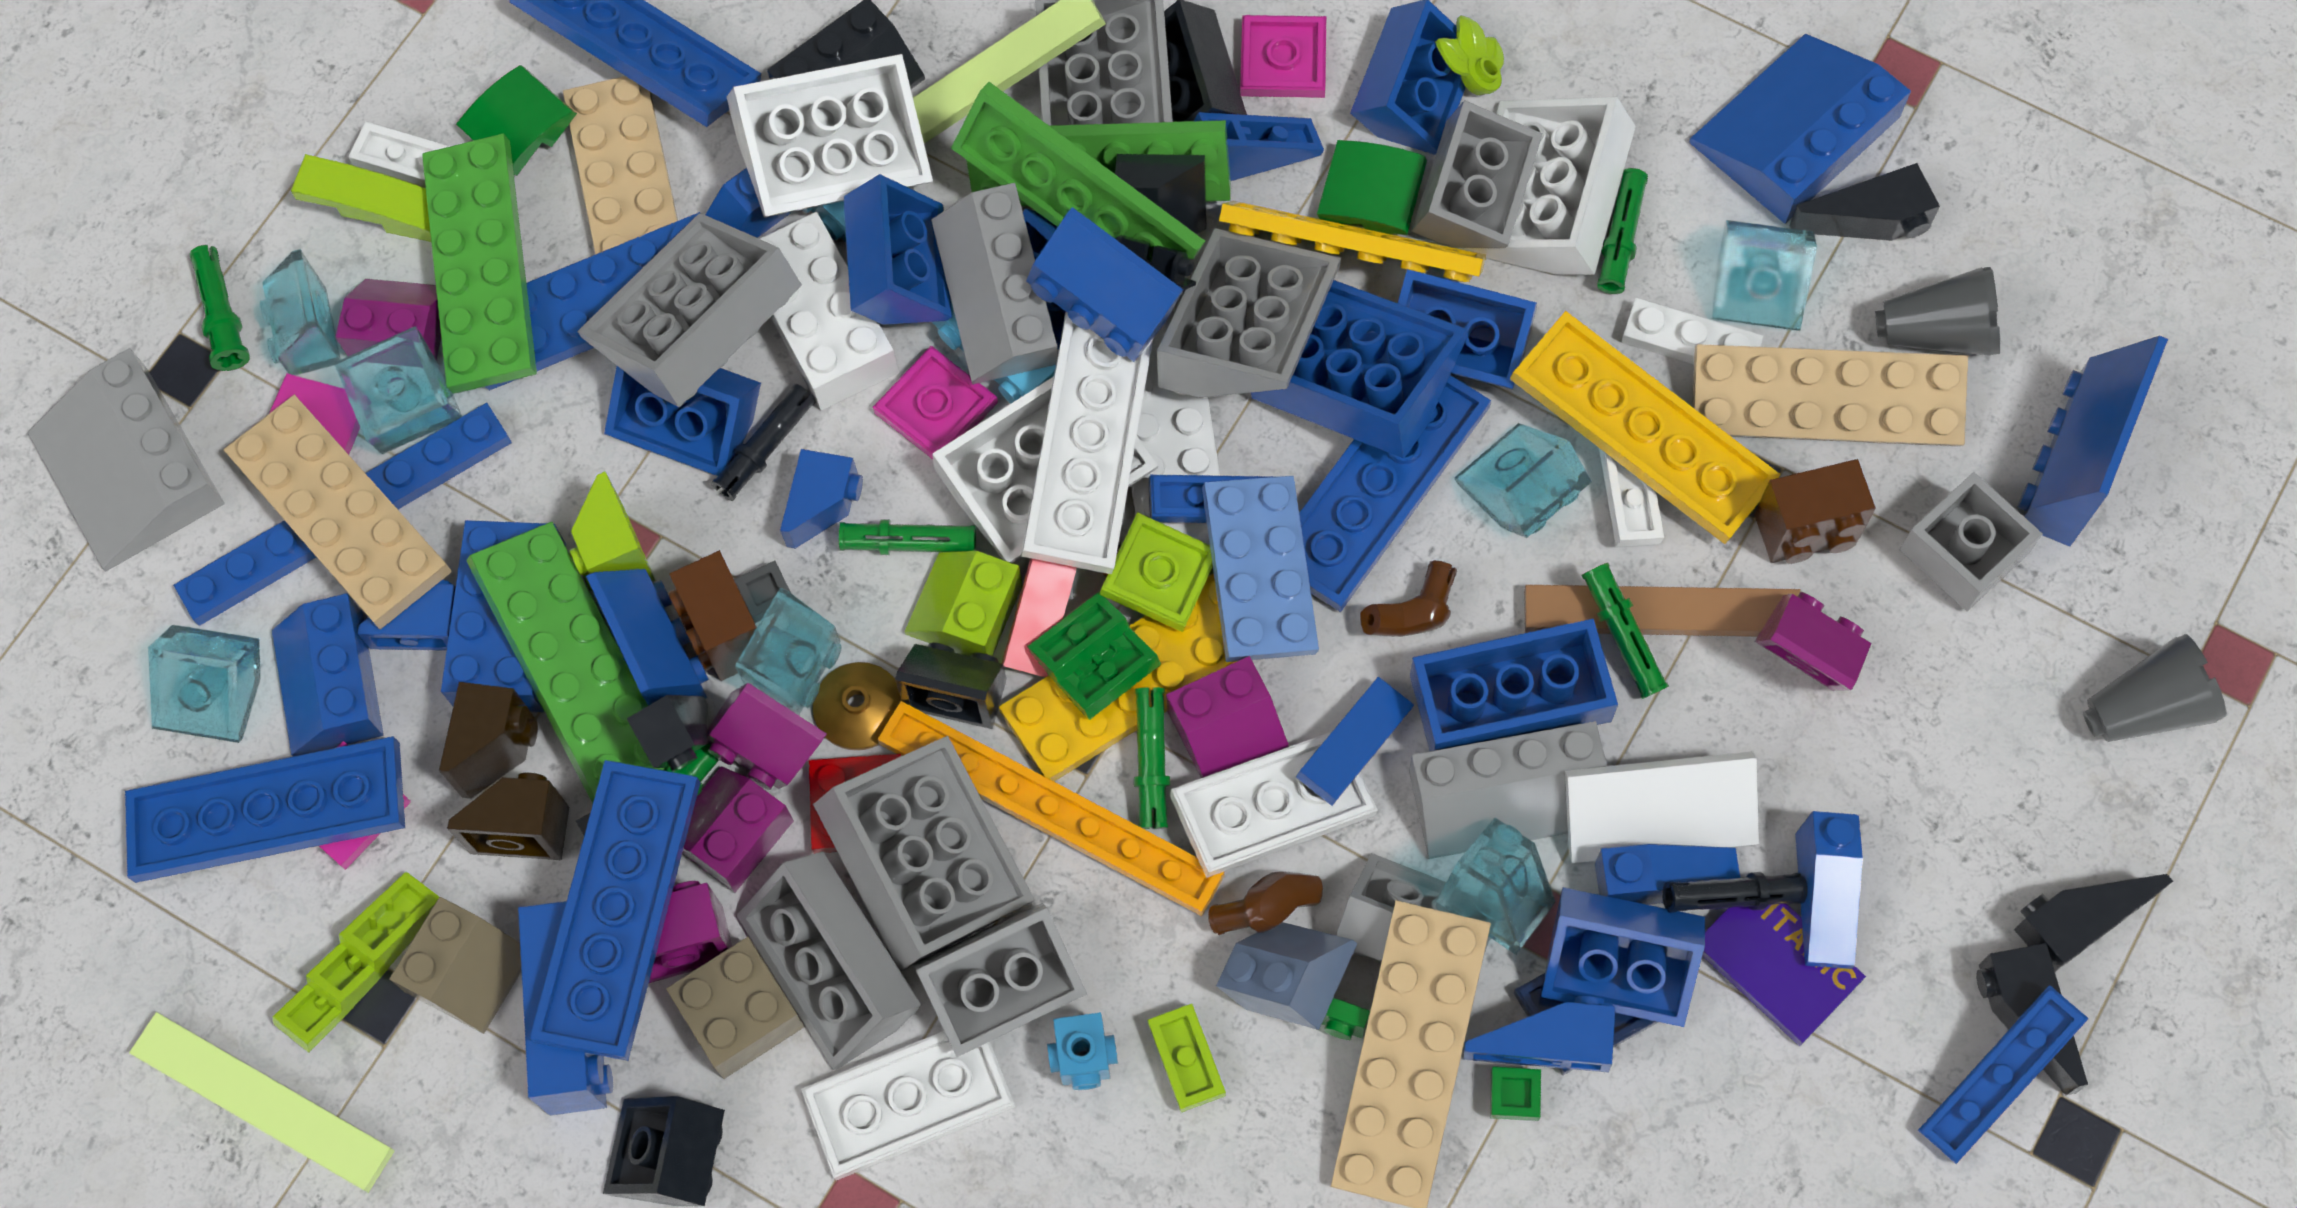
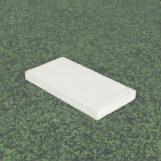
[1169,732,1378,878]
[1565,751,1759,863]
[801,1031,1015,1181]

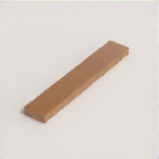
[1524,585,1801,637]

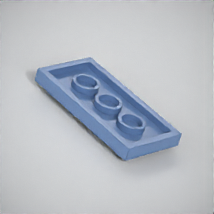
[1202,476,1319,662]

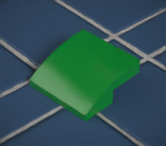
[456,65,577,176]
[1317,140,1427,235]
[1027,592,1161,720]

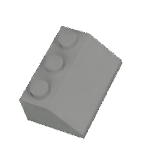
[1412,100,1543,248]
[1336,853,1503,961]
[913,903,1087,1057]

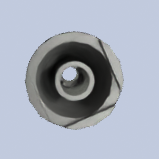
[1875,267,2000,356]
[2083,634,2227,742]

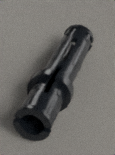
[711,384,816,501]
[1662,872,1807,913]

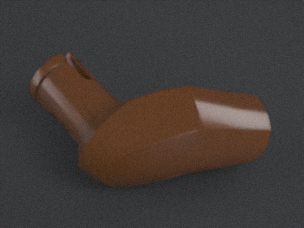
[1360,560,1457,637]
[1208,872,1323,935]

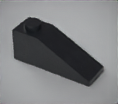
[1789,163,1940,241]
[627,695,708,772]
[2014,874,2173,972]
[1976,943,2088,1096]

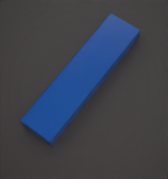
[1918,985,2089,1164]

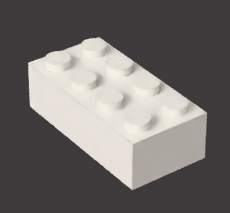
[760,211,899,411]

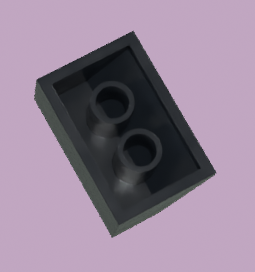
[767,0,925,89]
[1164,0,1247,122]

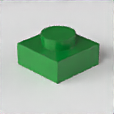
[1322,998,1370,1040]
[1490,1067,1541,1121]

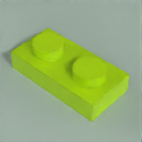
[1147,1003,1226,1113]

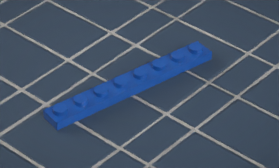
[173,403,512,626]

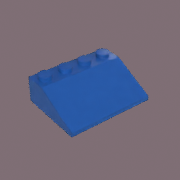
[1689,34,1911,224]
[1251,280,1468,458]
[2017,335,2168,547]

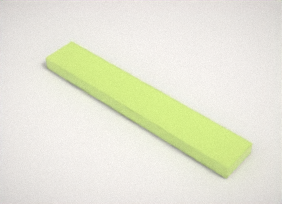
[913,0,1106,144]
[129,1012,395,1193]

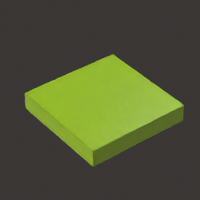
[1099,512,1213,632]

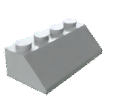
[931,183,1058,385]
[1409,721,1607,859]
[736,852,922,1070]

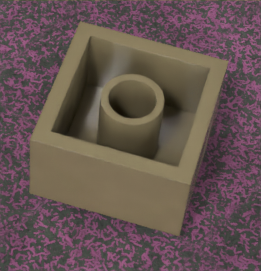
[666,937,805,1079]

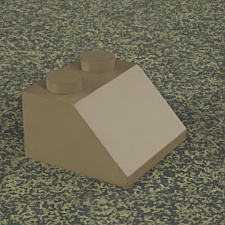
[389,897,522,1034]

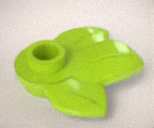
[1435,15,1504,96]

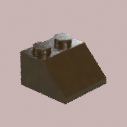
[439,682,538,799]
[447,772,570,860]

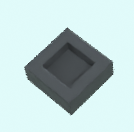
[734,560,796,623]

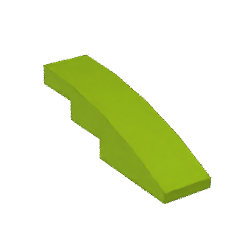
[291,154,431,242]
[272,871,439,1053]

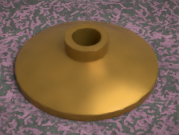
[813,662,902,750]

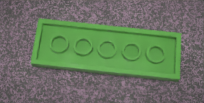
[951,82,1205,260]
[966,120,1231,206]
[422,134,537,394]
[466,522,668,804]

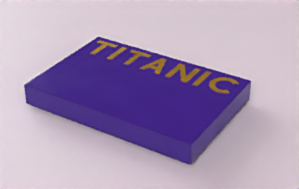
[1702,903,1866,1046]

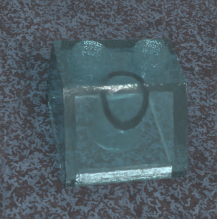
[1712,220,1817,331]
[260,249,342,376]
[334,326,463,454]
[1454,423,1592,538]
[735,587,842,715]
[148,625,261,743]
[1436,817,1556,955]

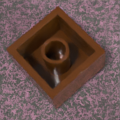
[1754,459,1876,564]
[668,550,770,681]

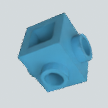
[1047,1012,1118,1090]

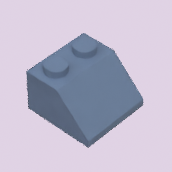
[1216,922,1357,1030]

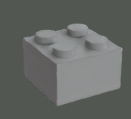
[1899,472,2043,612]

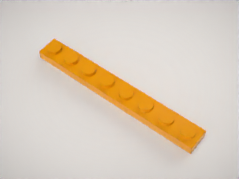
[877,701,1225,916]

